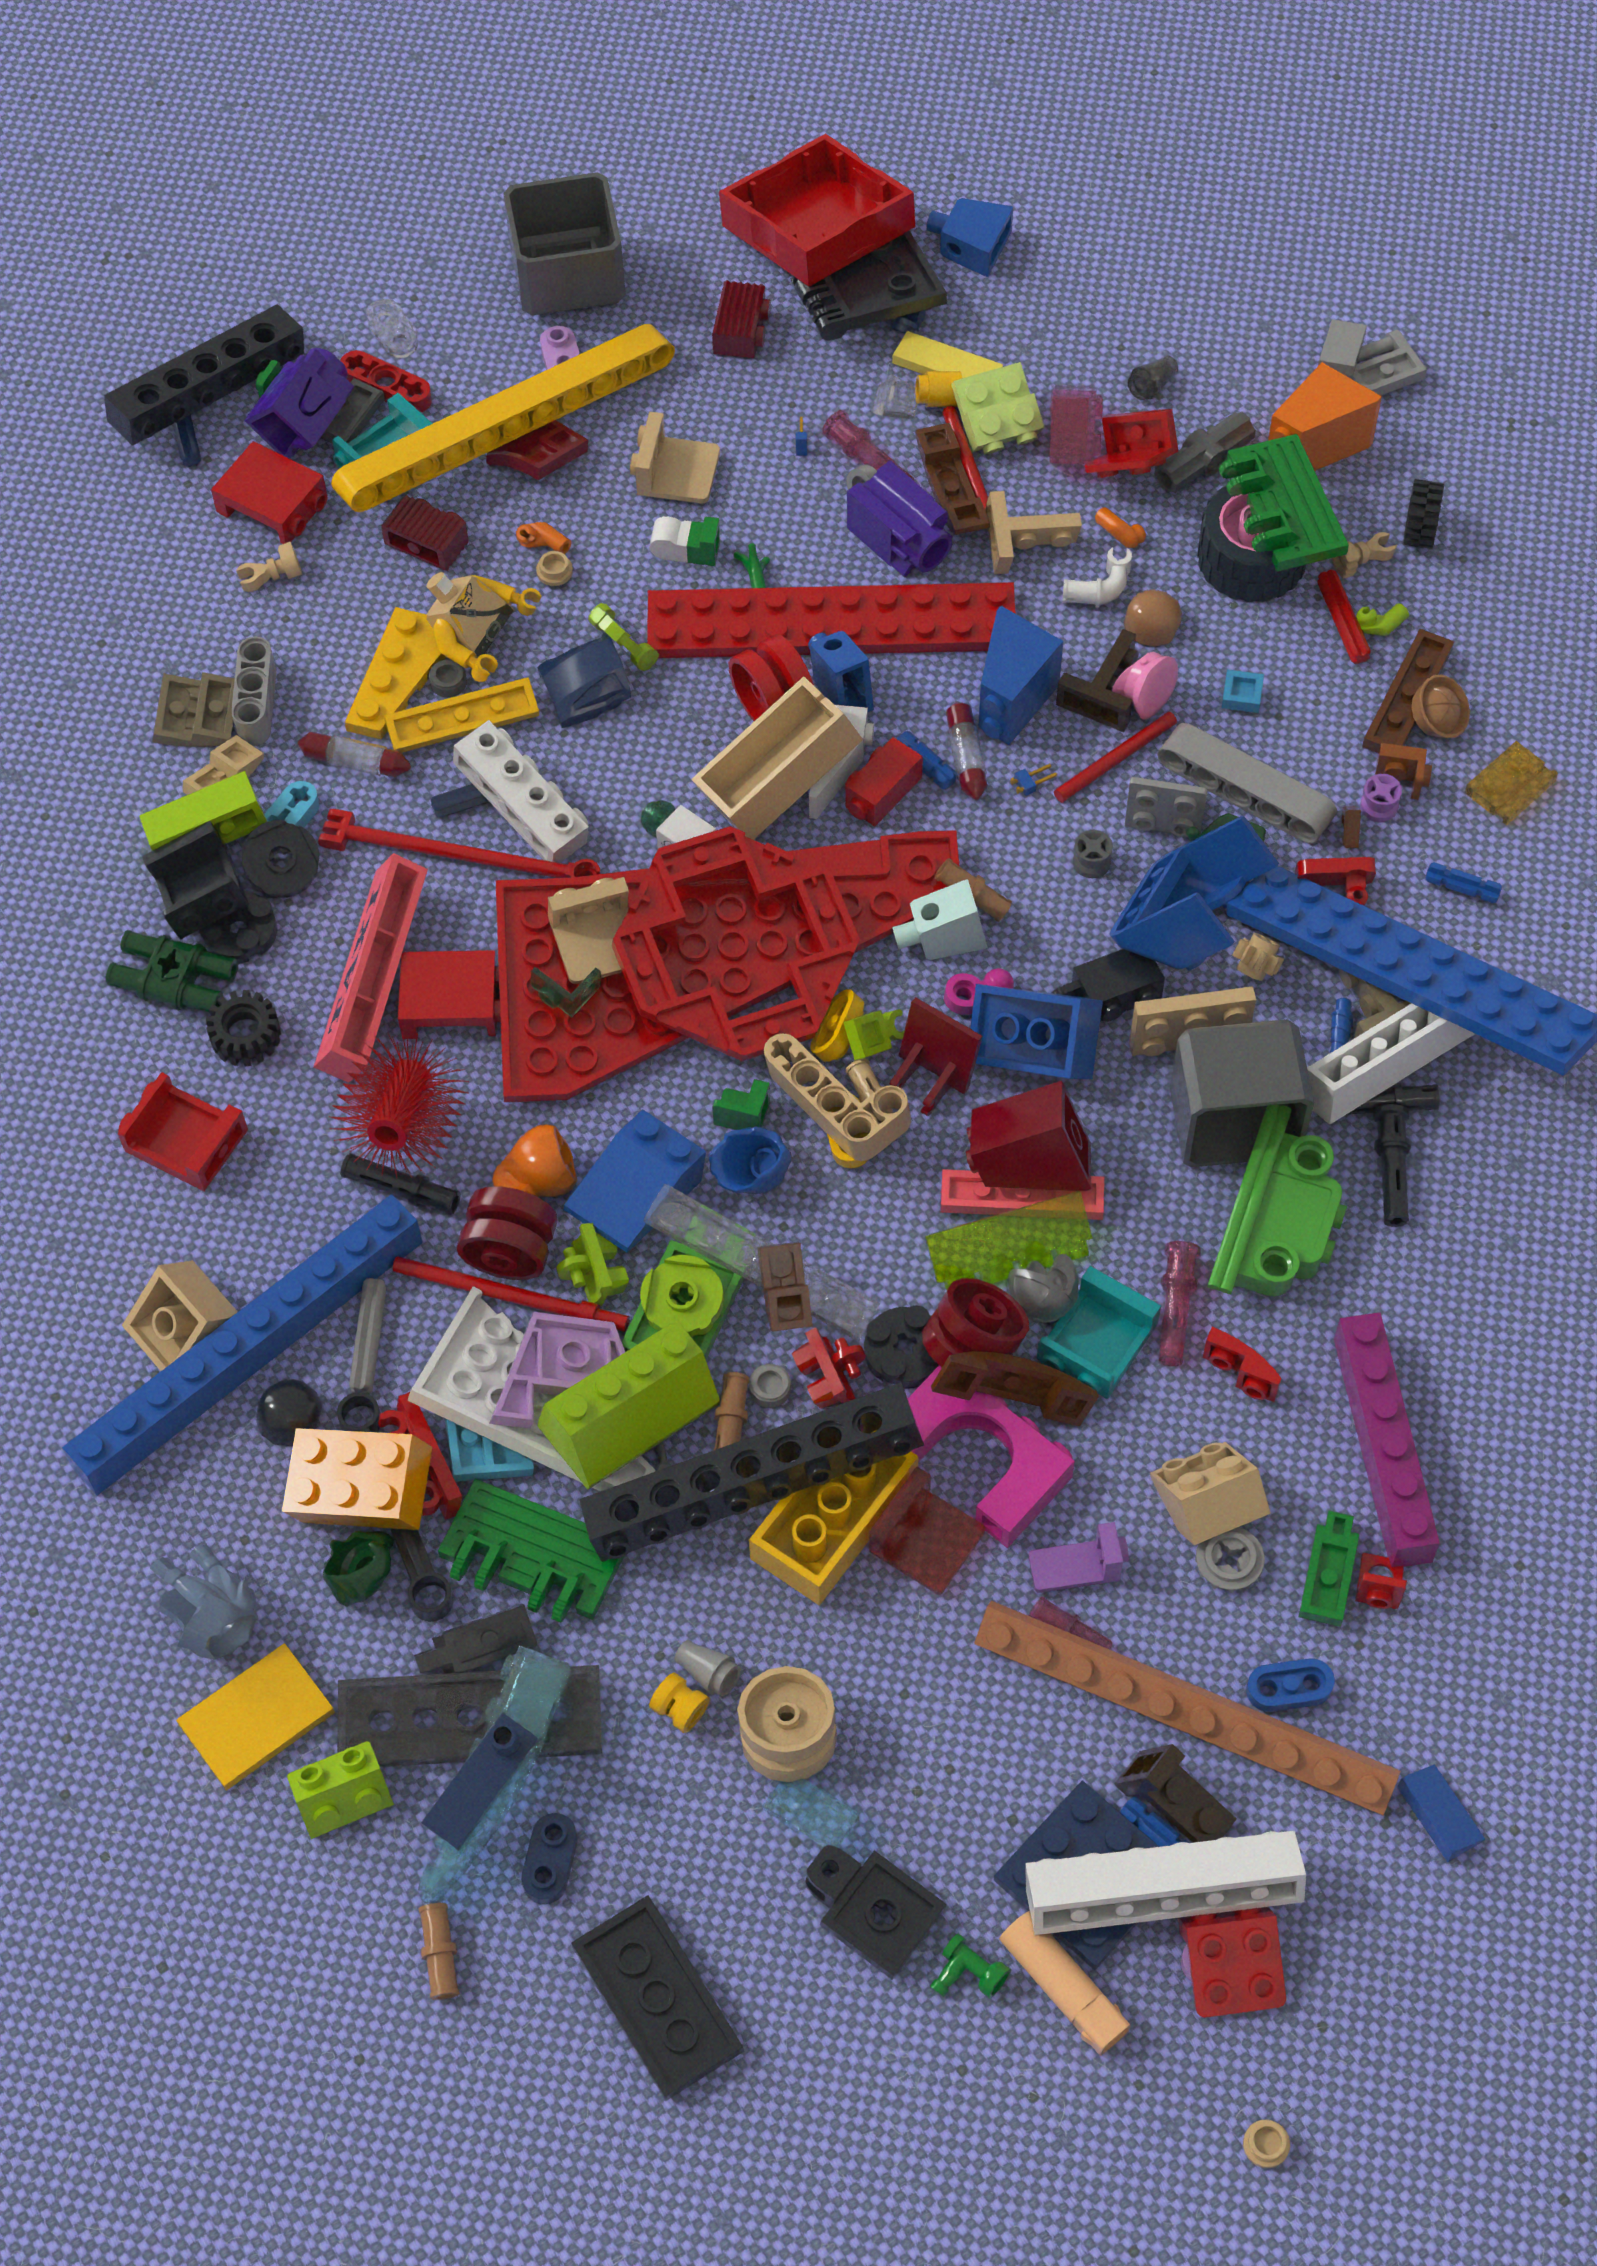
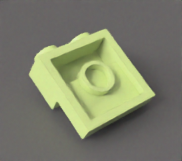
[951,362,1045,455]

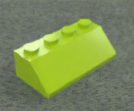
[537,1320,720,1490]

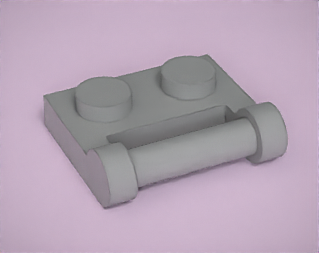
[1347,330,1427,396]

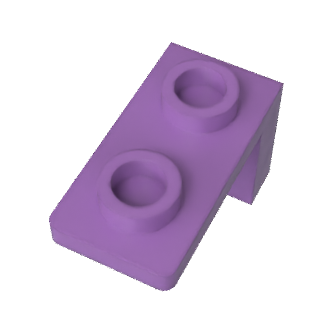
[1028,1522,1129,1593]

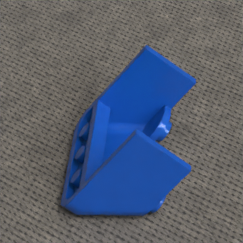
[1109,815,1279,971]

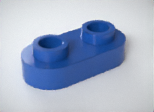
[1246,1658,1335,1712]

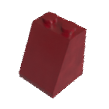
[966,1081,1091,1191]

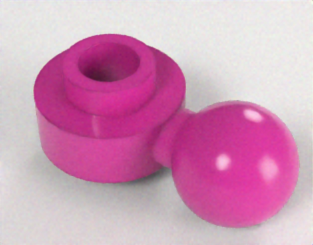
[944,968,1014,1015]

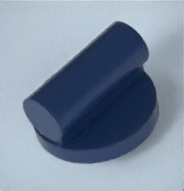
[888,310,926,334]

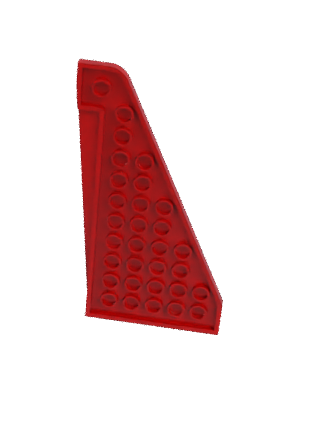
[496,830,960,1102]

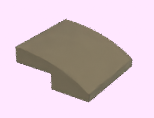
[152,672,235,747]

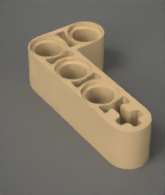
[764,1033,911,1161]

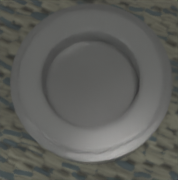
[429,660,467,697]

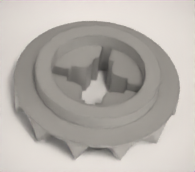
[1195,1527,1265,1593]

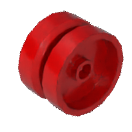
[728,634,814,722]

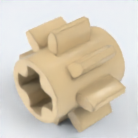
[1232,933,1284,981]

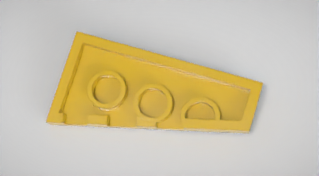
[344,607,446,740]

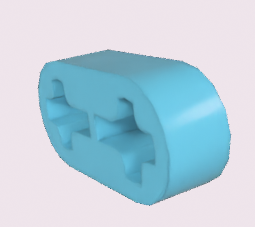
[265,781,319,828]

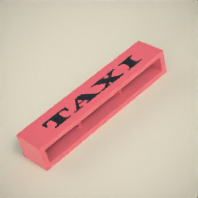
[314,853,428,1083]

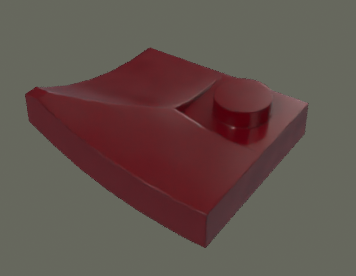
[486,420,588,480]

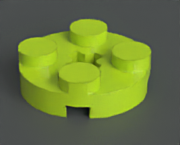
[640,1255,724,1337]

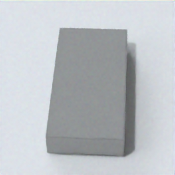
[1318,319,1367,377]

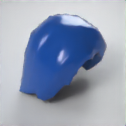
[709,1126,792,1194]

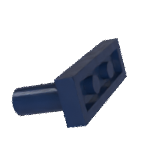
[421,1712,539,1851]

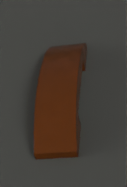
[915,423,990,535]
[931,1351,1099,1427]

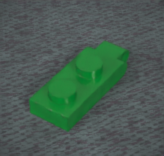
[1298,1510,1360,1627]

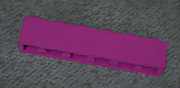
[1334,1312,1440,1567]

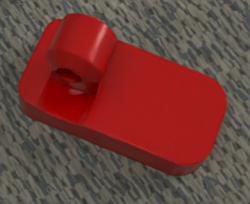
[1295,857,1376,906]

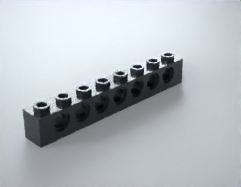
[579,1383,924,1562]

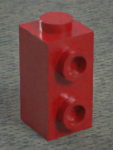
[844,737,923,827]

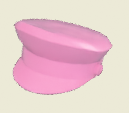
[1112,652,1178,720]

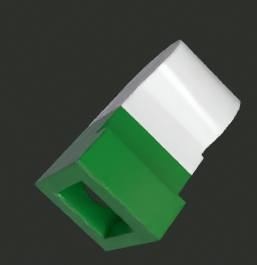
[649,516,720,566]

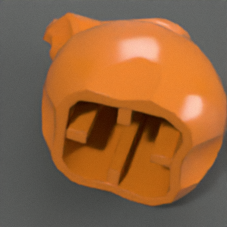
[492,1124,577,1197]

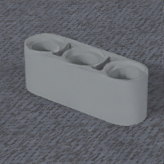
[232,636,276,746]

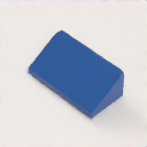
[1397,1764,1485,1862]

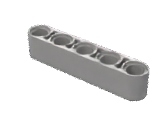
[1157,723,1337,844]

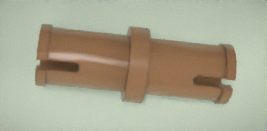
[935,858,1012,922]
[713,1372,750,1451]
[419,1903,460,2000]

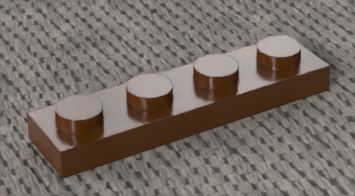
[1362,629,1455,753]

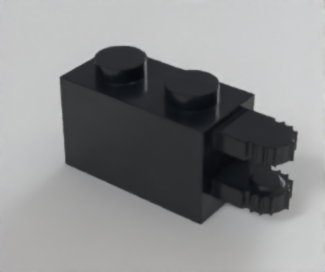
[1052,949,1165,1022]

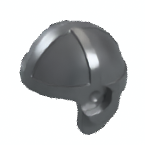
[1007,1254,1079,1323]

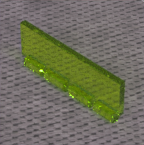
[924,1191,1093,1291]

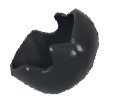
[256,1379,322,1446]

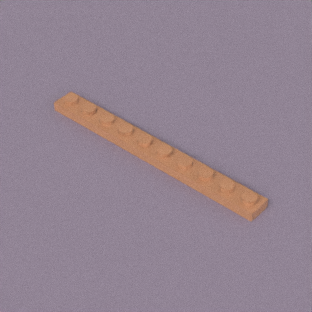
[974,1600,1401,1816]

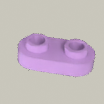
[540,326,579,370]

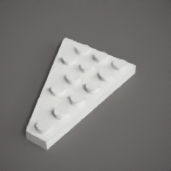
[407,1286,655,1492]

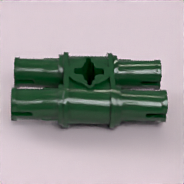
[105,930,238,1013]

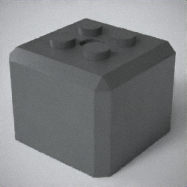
[503,172,626,316]
[1170,1019,1314,1167]

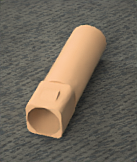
[999,1911,1131,2056]

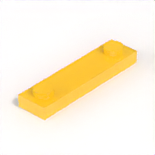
[384,677,539,753]

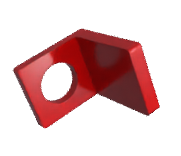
[1355,1553,1407,1609]

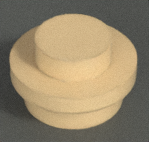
[536,551,573,586]
[1243,2120,1290,2168]

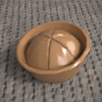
[1412,675,1470,738]

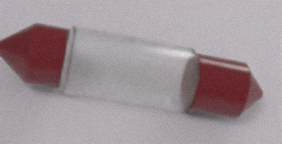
[946,701,988,800]
[297,732,411,777]

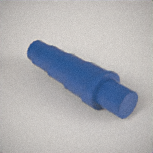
[1330,998,1354,1053]

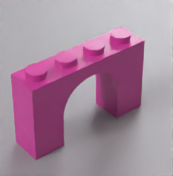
[908,1365,1075,1548]

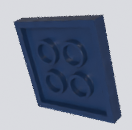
[994,1780,1159,1970]

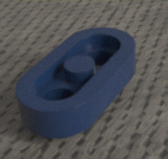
[521,1813,578,1904]

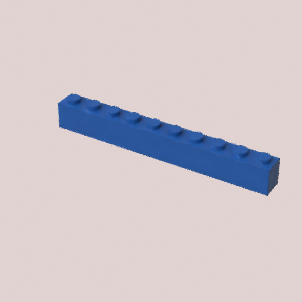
[62,1194,423,1496]

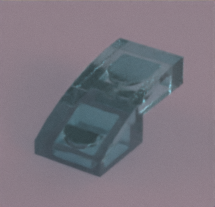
[762,1778,860,1848]

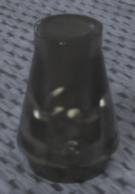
[1127,355,1178,400]

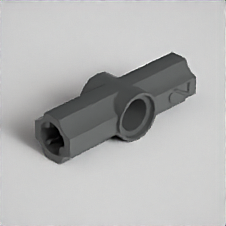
[1154,412,1256,493]

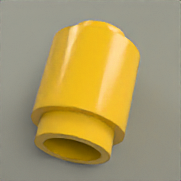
[915,371,962,407]

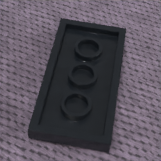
[571,1895,744,2101]

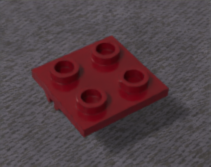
[889,997,983,1116]

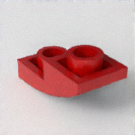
[1202,1326,1281,1402]

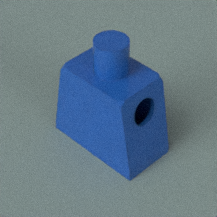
[926,198,1013,277]
[808,631,874,712]

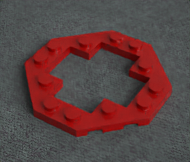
[611,826,860,1061]

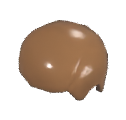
[1124,589,1182,647]

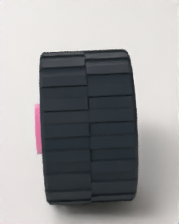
[1197,486,1307,602]

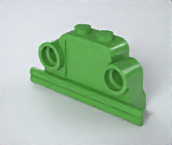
[1207,1104,1347,1296]

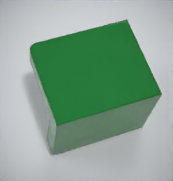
[712,1079,770,1130]

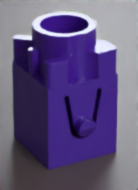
[244,348,354,458]
[847,460,953,577]

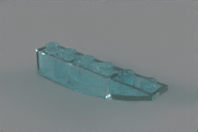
[418,1645,571,1904]

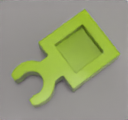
[843,1009,904,1060]

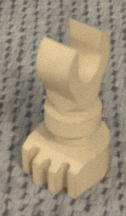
[1331,532,1397,579]
[236,542,303,592]

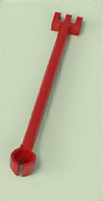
[318,809,601,878]

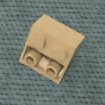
[1150,1442,1271,1545]

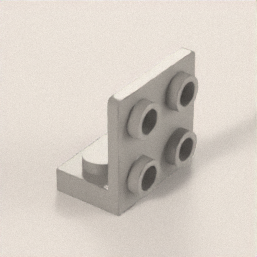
[1125,777,1207,837]

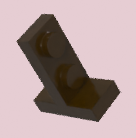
[1056,629,1139,732]
[1114,1744,1237,1843]

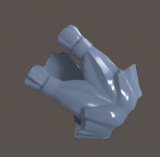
[150,1545,258,1660]

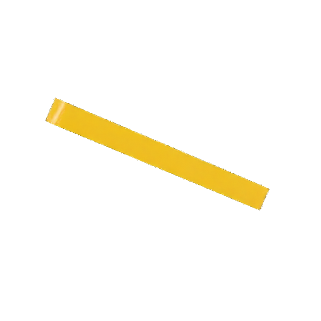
[331,324,675,513]

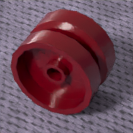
[456,1186,558,1280]
[922,1278,1030,1367]

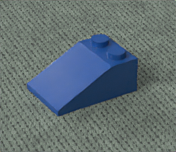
[970,984,1103,1079]
[563,1109,706,1253]

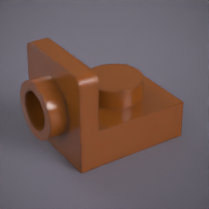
[1375,743,1432,800]

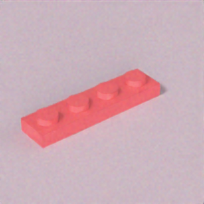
[940,1169,1104,1220]

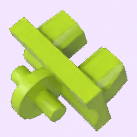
[556,1223,629,1307]

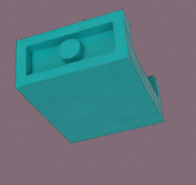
[332,393,433,469]
[1037,1266,1161,1399]

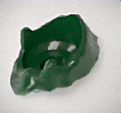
[323,1531,394,1607]

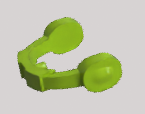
[588,603,659,671]

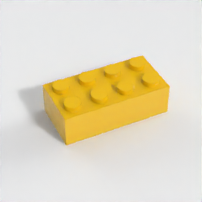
[749,1430,919,1606]

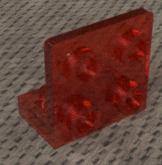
[869,1466,986,1595]

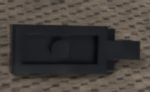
[414,1604,538,1676]

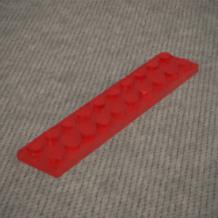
[647,582,1016,658]

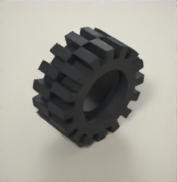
[1403,479,1444,549]
[206,990,281,1067]

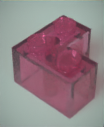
[1049,384,1103,464]

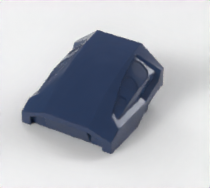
[537,633,631,728]

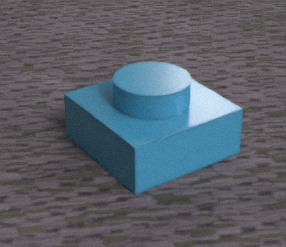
[1221,669,1264,713]

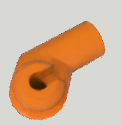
[1095,507,1146,548]
[516,522,572,554]

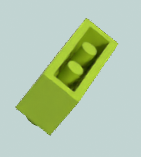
[139,771,267,851]

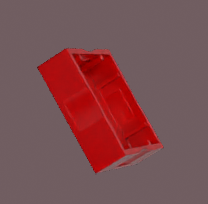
[719,133,916,286]

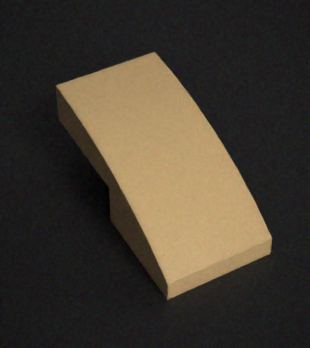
[183,735,264,795]

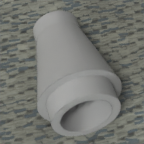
[674,1640,741,1696]

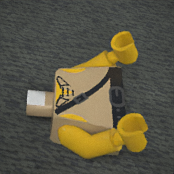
[426,572,541,682]

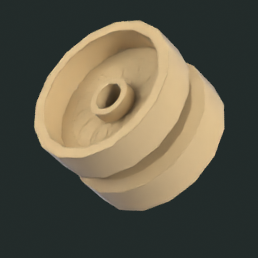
[737,1666,837,1782]

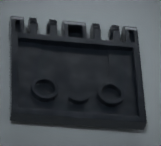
[785,230,947,341]

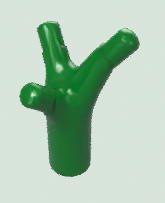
[733,543,770,588]

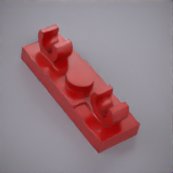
[378,1392,462,1520]

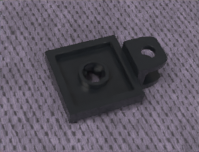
[805,1845,947,1980]

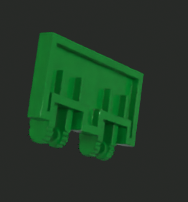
[1218,434,1349,572]
[438,1478,624,1623]

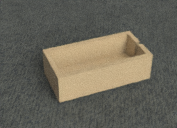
[691,676,863,840]

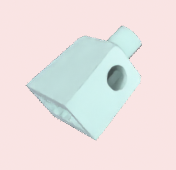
[892,879,988,960]

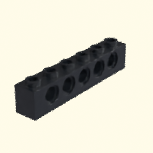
[104,304,304,446]

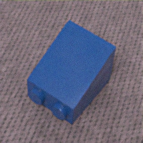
[978,606,1063,745]

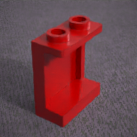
[211,441,328,544]
[398,950,501,1039]
[118,1072,248,1192]

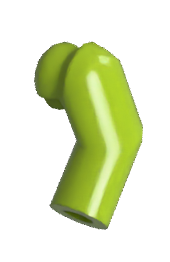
[1356,603,1409,636]

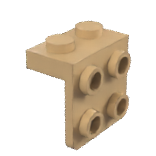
[630,411,720,504]
[548,877,629,984]

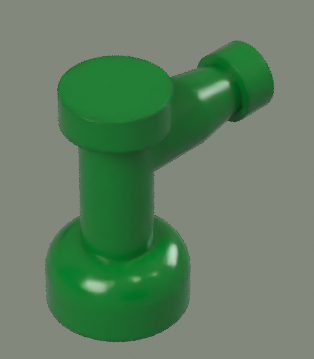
[930,1933,1011,1999]

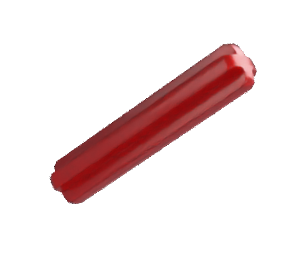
[1317,569,1371,664]

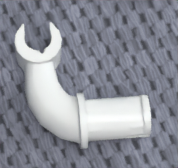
[1062,547,1132,608]

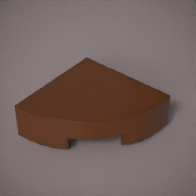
[1341,805,1361,848]

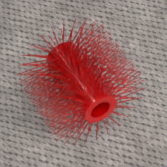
[329,1031,469,1178]

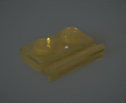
[1465,741,1558,826]

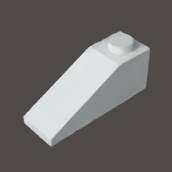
[809,705,874,819]

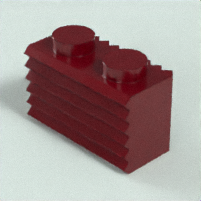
[712,280,771,359]
[381,494,469,571]

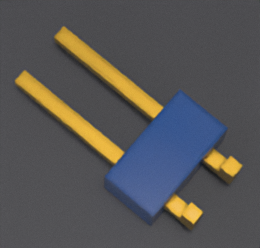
[1010,764,1057,796]

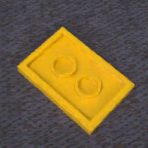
[176,1643,335,1791]

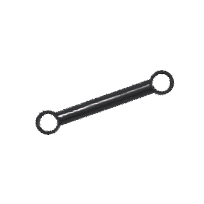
[337,1392,453,1622]

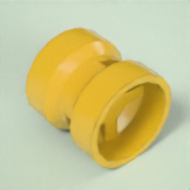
[649,1672,710,1733]

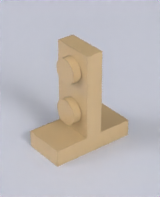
[985,491,1082,574]

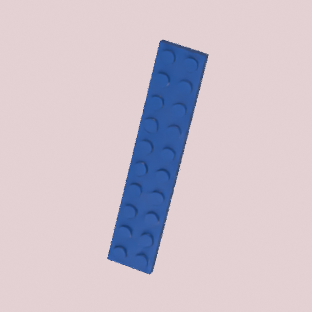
[1227,866,1597,1076]

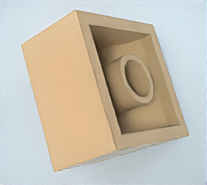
[122,1260,238,1371]

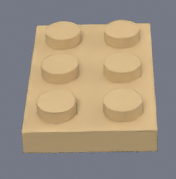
[1129,986,1256,1056]

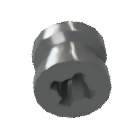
[1073,830,1113,879]

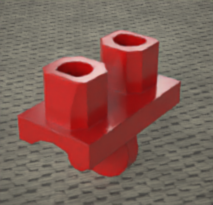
[792,1327,866,1409]

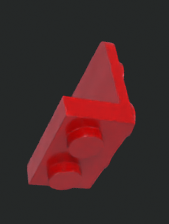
[1084,409,1179,478]
[1178,1907,1286,2018]

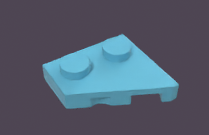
[445,1419,534,1482]

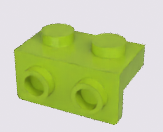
[287,1741,394,1839]

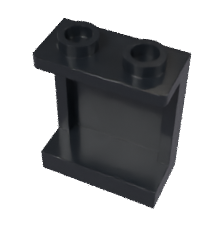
[142,821,249,940]

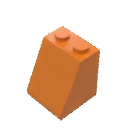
[1268,362,1382,471]

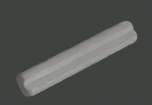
[349,1278,386,1394]

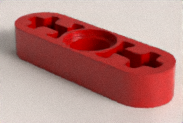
[340,350,432,412]

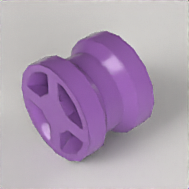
[1360,774,1402,822]

